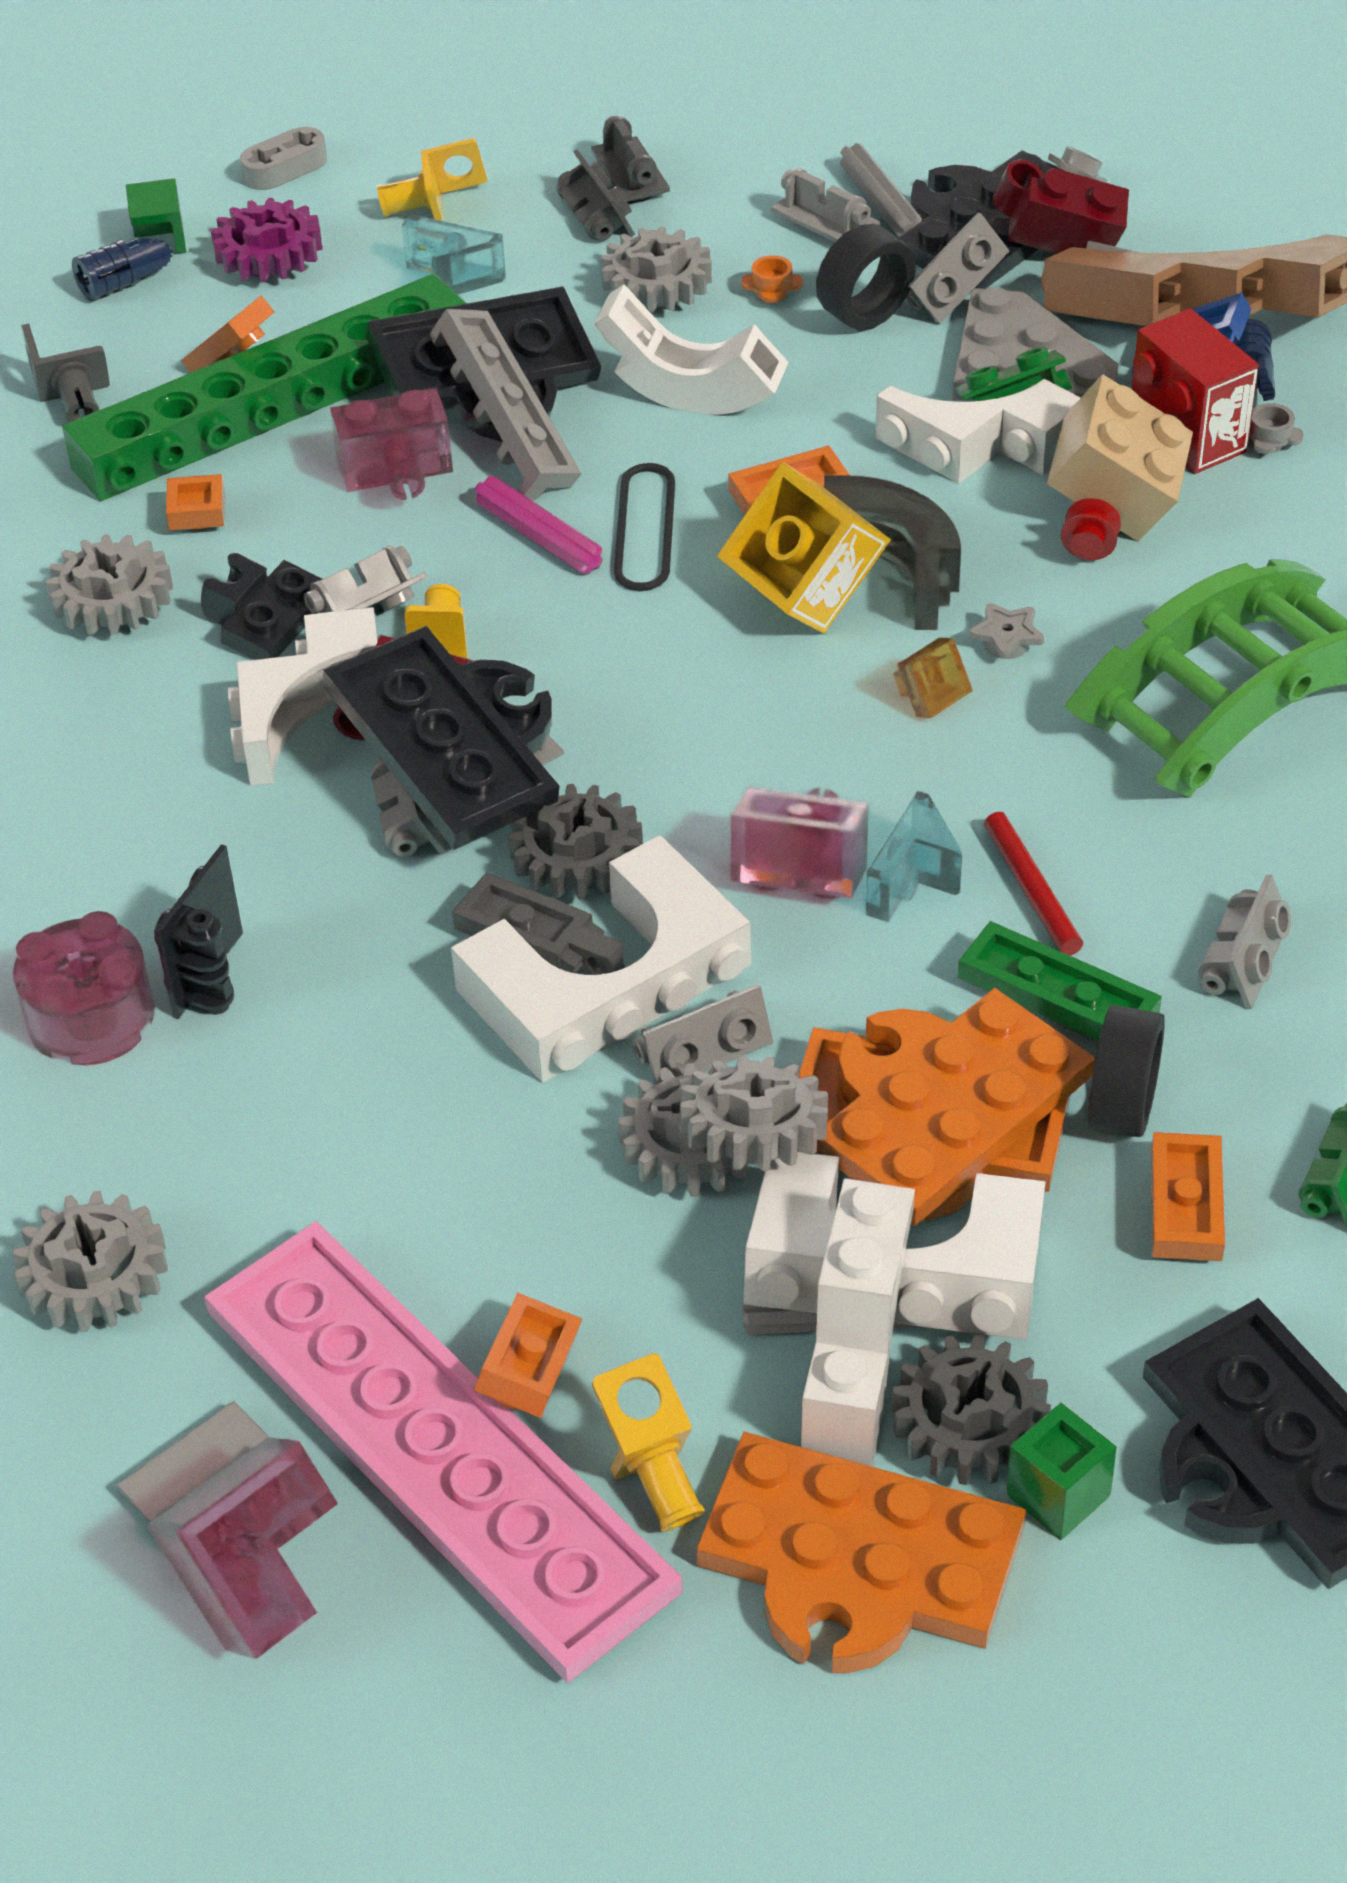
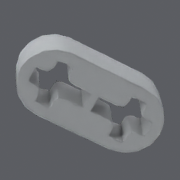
[240,127,327,190]

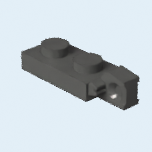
[452,872,625,975]

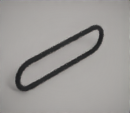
[614,463,675,591]

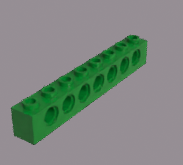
[62,273,467,502]

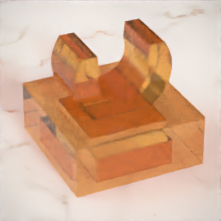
[893,637,973,718]

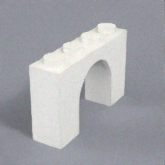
[451,835,751,1083]
[743,1152,1046,1340]

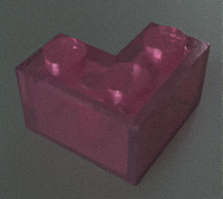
[146,1437,338,1659]

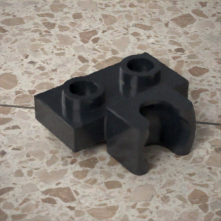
[201,553,323,660]

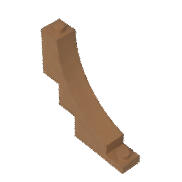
[1041,234,1347,326]

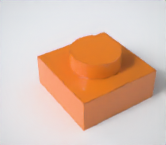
[166,474,225,531]

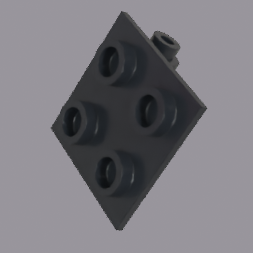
[154,844,243,1019]

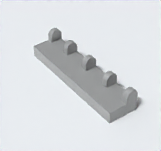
[430,309,582,501]

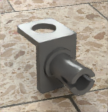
[21,323,110,423]

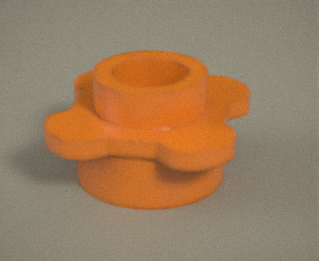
[741,255,803,303]

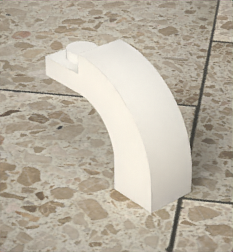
[593,284,789,415]

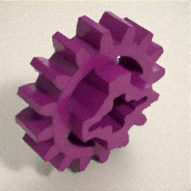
[211,198,323,282]

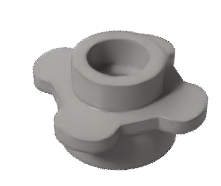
[1249,403,1303,454]

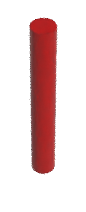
[984,811,1083,956]

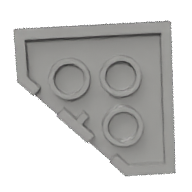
[953,287,1119,401]

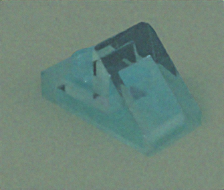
[401,214,506,295]
[866,791,962,922]

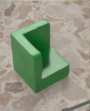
[126,178,187,253]
[1007,1402,1117,1540]

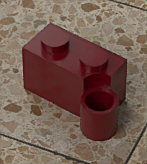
[993,159,1129,254]

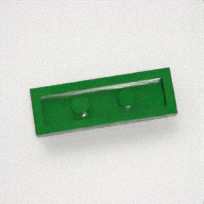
[957,921,1162,1041]

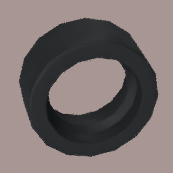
[816,223,916,331]
[1088,1005,1165,1137]

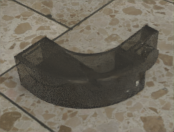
[824,475,961,630]

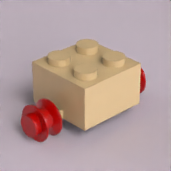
[1047,374,1193,560]

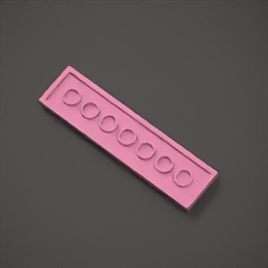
[204,1221,683,1684]

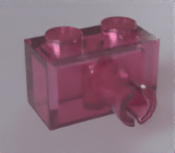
[330,388,453,500]
[731,787,869,899]

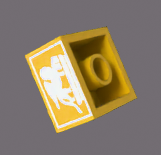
[717,462,891,634]

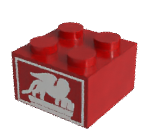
[1132,308,1259,475]

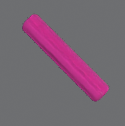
[475,476,603,574]

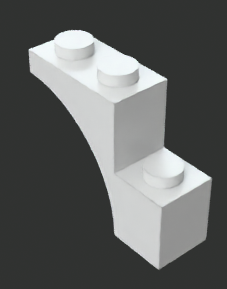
[876,379,1080,484]
[228,607,378,786]
[801,1178,915,1466]

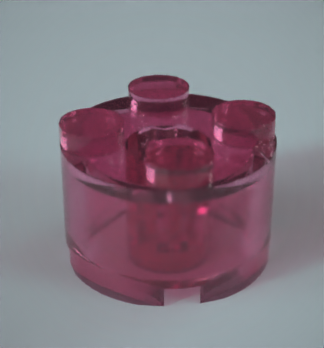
[13,911,155,1066]

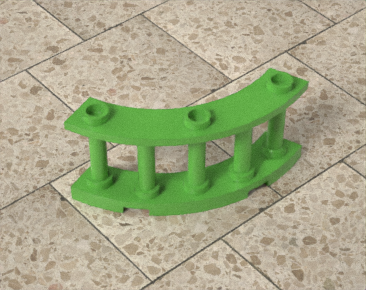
[1064,559,1347,798]

